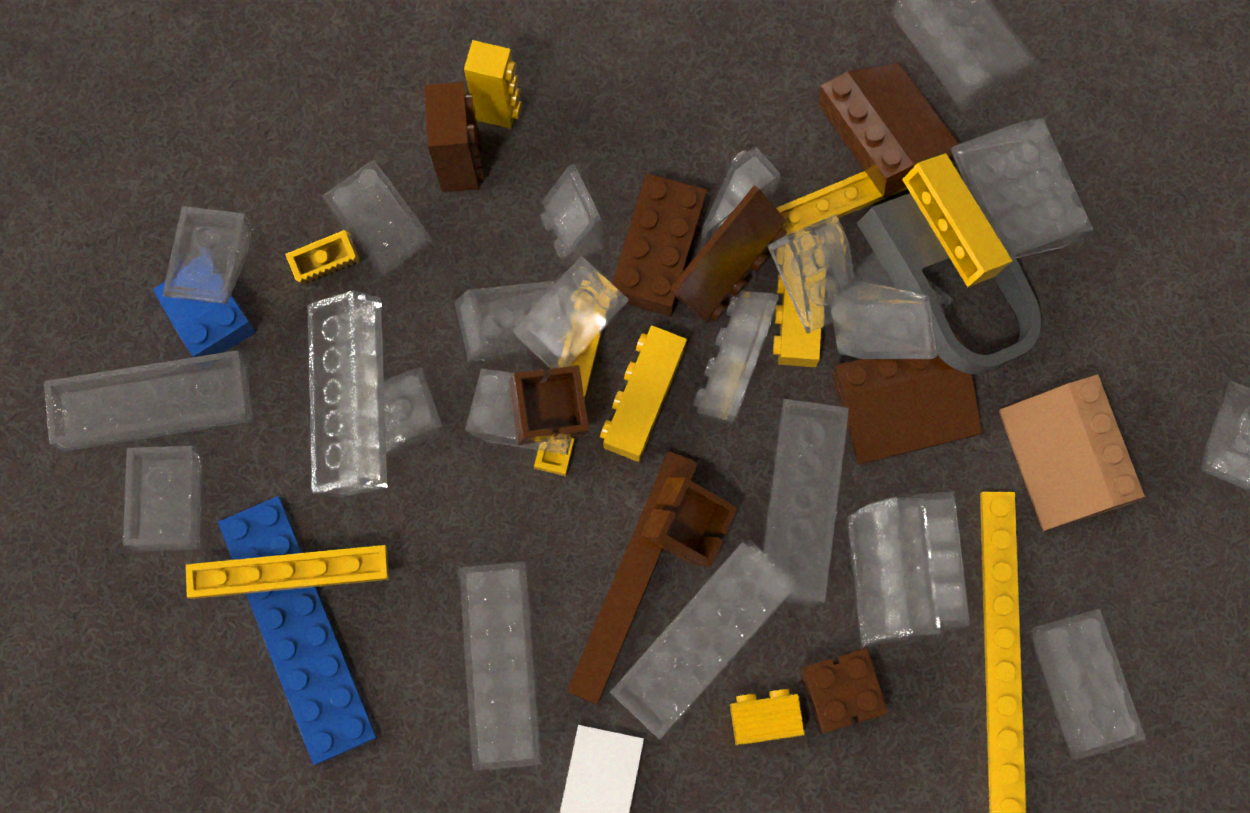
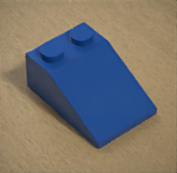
[153,256,256,366]

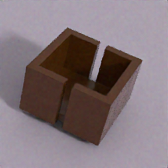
[509,365,589,445]
[641,477,738,567]
[799,648,888,735]

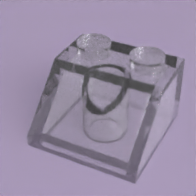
[365,367,446,456]

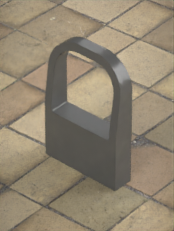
[857,173,1041,375]

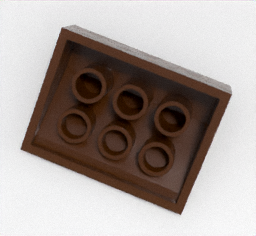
[819,63,965,198]
[670,185,788,324]
[832,334,982,465]

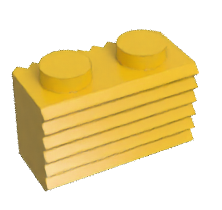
[285,230,360,285]
[730,689,804,745]

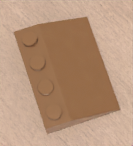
[999,374,1145,532]

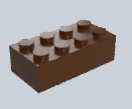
[424,82,484,192]
[610,173,707,317]

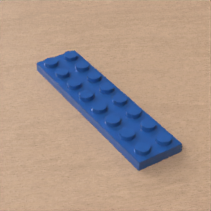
[218,496,377,766]

